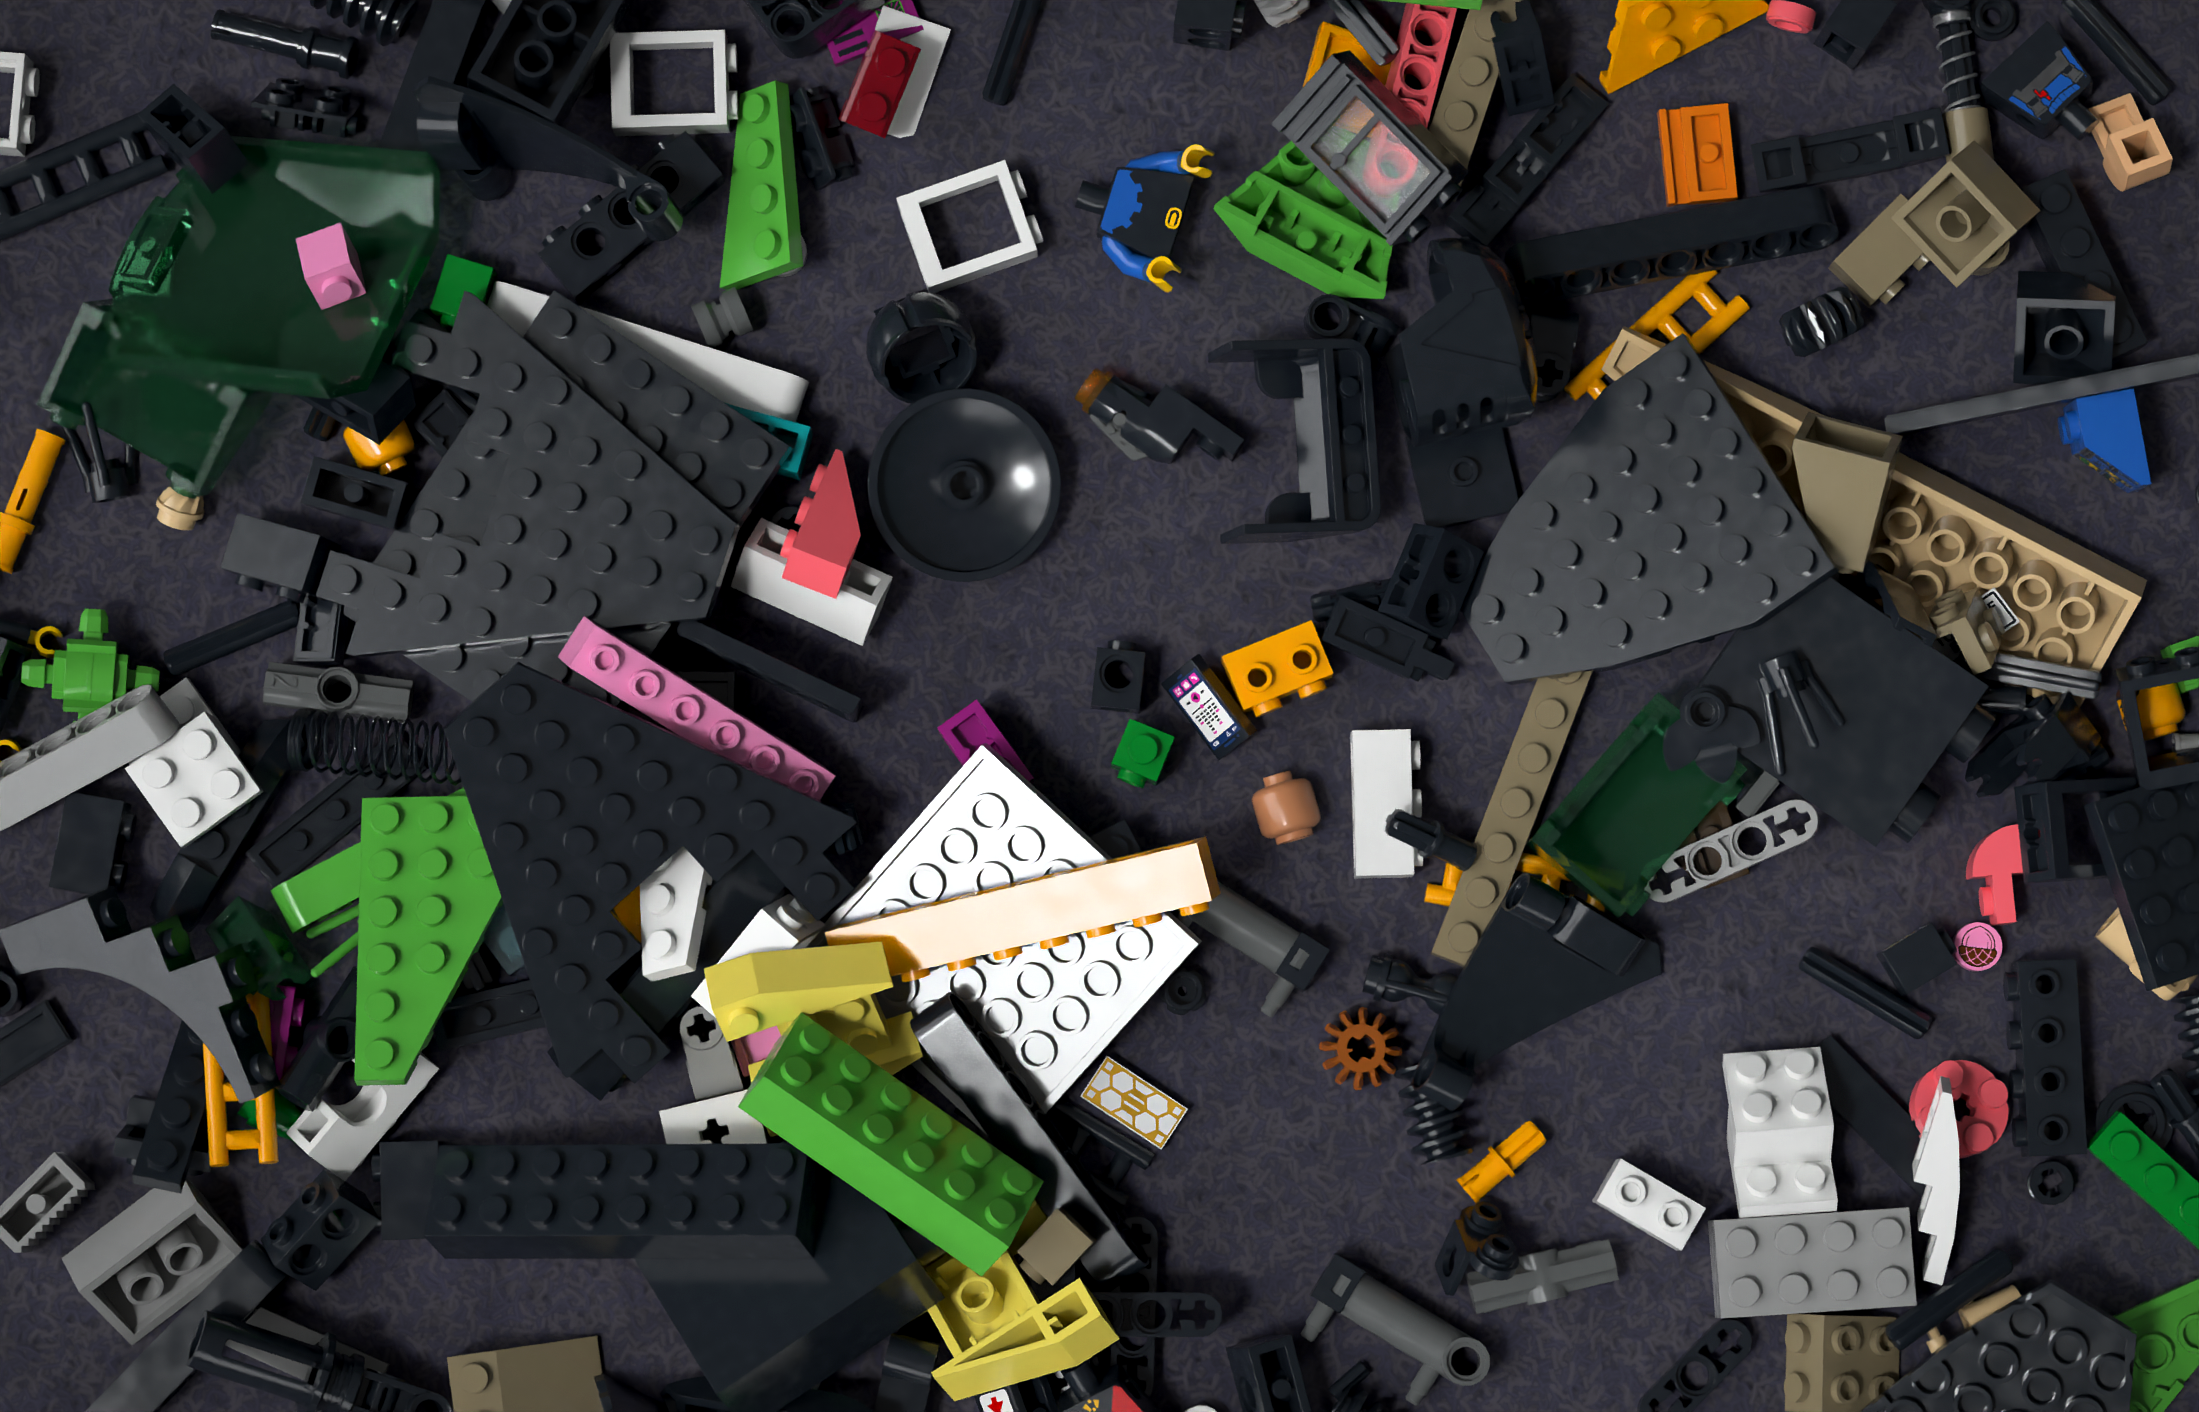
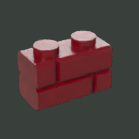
[838,30,921,138]

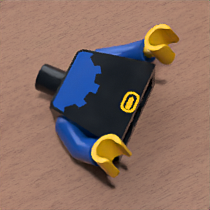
[1075,144,1214,292]

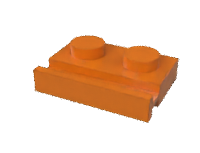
[1657,103,1738,207]

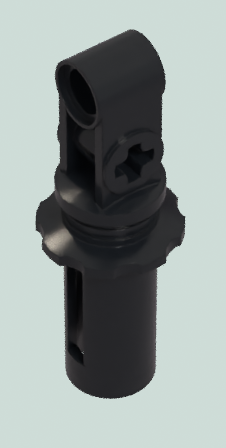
[186,1310,452,1412]

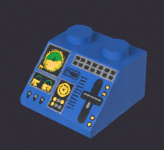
[2058,388,2151,493]

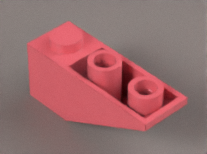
[780,449,861,599]

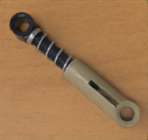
[1922,0,2010,276]

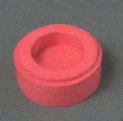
[1766,0,1817,33]

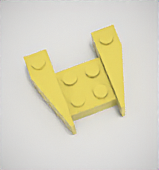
[704,941,923,1138]
[910,1199,1120,1401]

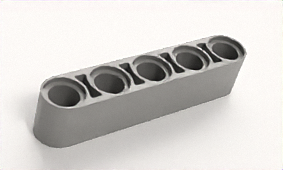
[0,684,180,831]

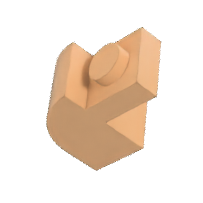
[2088,93,2173,191]

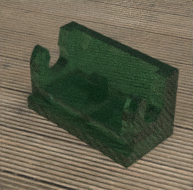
[205,896,312,1001]

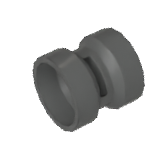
[691,287,754,348]

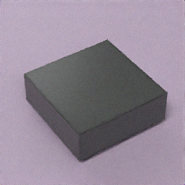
[1735,770,1780,818]

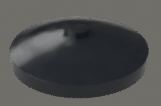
[867,388,1061,582]

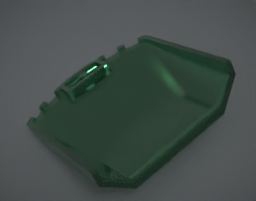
[104,136,440,399]

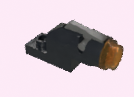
[1074,368,1244,464]

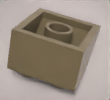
[1891,140,2041,288]

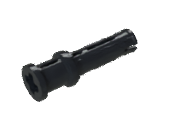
[211,9,359,80]

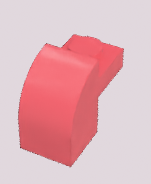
[1966,824,2040,926]

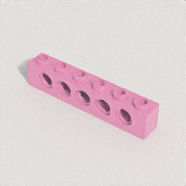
[558,616,836,800]

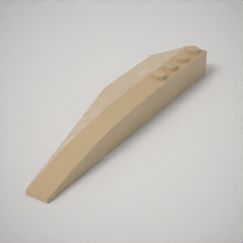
[1601,326,2147,707]

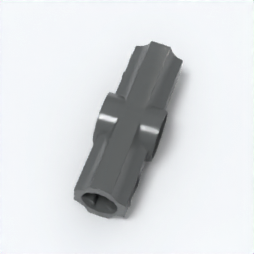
[263,662,414,724]
[1466,1239,1619,1314]

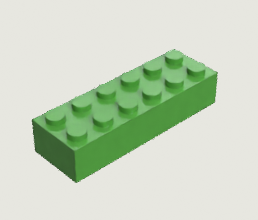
[738,1012,1044,1277]

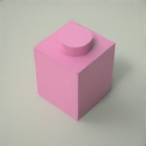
[296,222,367,310]

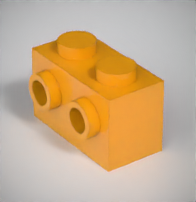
[1221,620,1334,717]

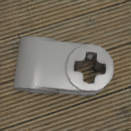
[680,1006,744,1102]

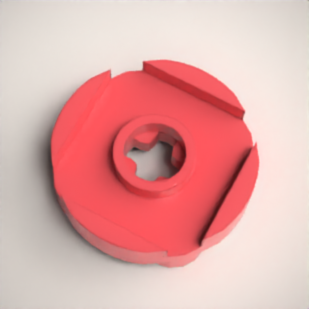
[1909,1060,2009,1159]

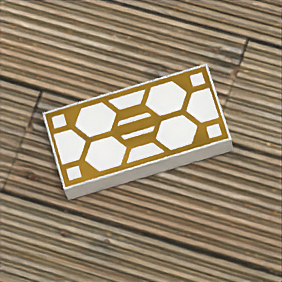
[1080,1056,1188,1150]

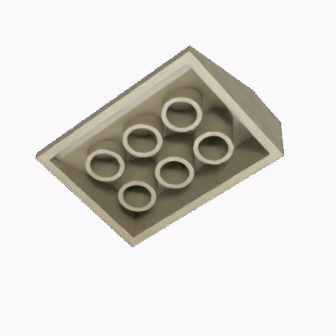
[447,1336,604,1412]

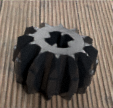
[1779,287,1864,357]

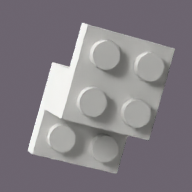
[125,677,263,848]
[1722,1047,1838,1218]

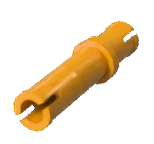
[0,429,66,574]

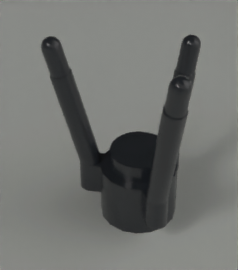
[63,387,139,503]
[1757,651,1845,776]

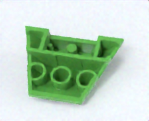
[1213,125,1401,299]

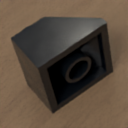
[2013,271,2116,384]

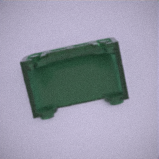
[37,298,276,499]
[1526,692,1747,918]

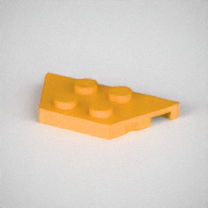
[1599,0,1769,94]

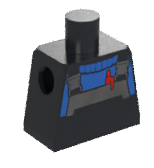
[1980,21,2099,141]

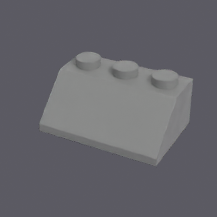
[61,1177,243,1345]

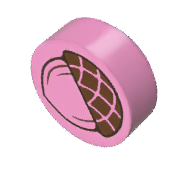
[1952,922,2002,971]

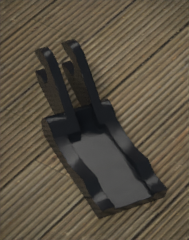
[1843,559,1937,647]

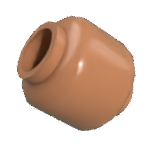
[1252,771,1321,845]

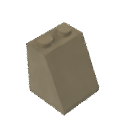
[1792,412,1903,574]

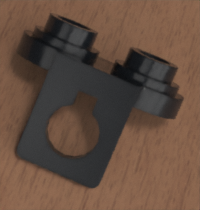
[1435,1201,1519,1296]

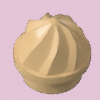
[156,482,204,530]

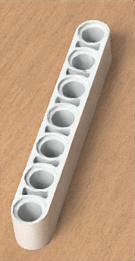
[487,281,809,423]

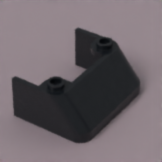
[1208,338,1381,544]

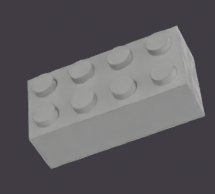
[1708,1207,1917,1319]

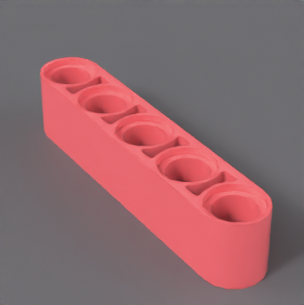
[1363,3,1457,197]

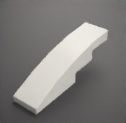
[1912,1076,1960,1285]

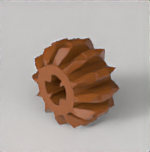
[1319,1007,1402,1090]

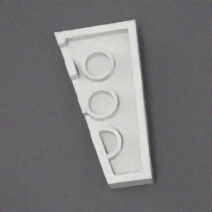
[640,846,713,981]

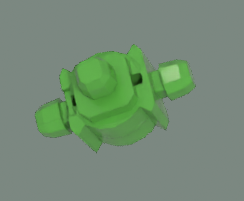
[21,608,160,722]

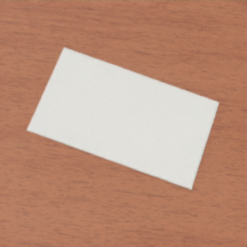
[875,5,951,138]

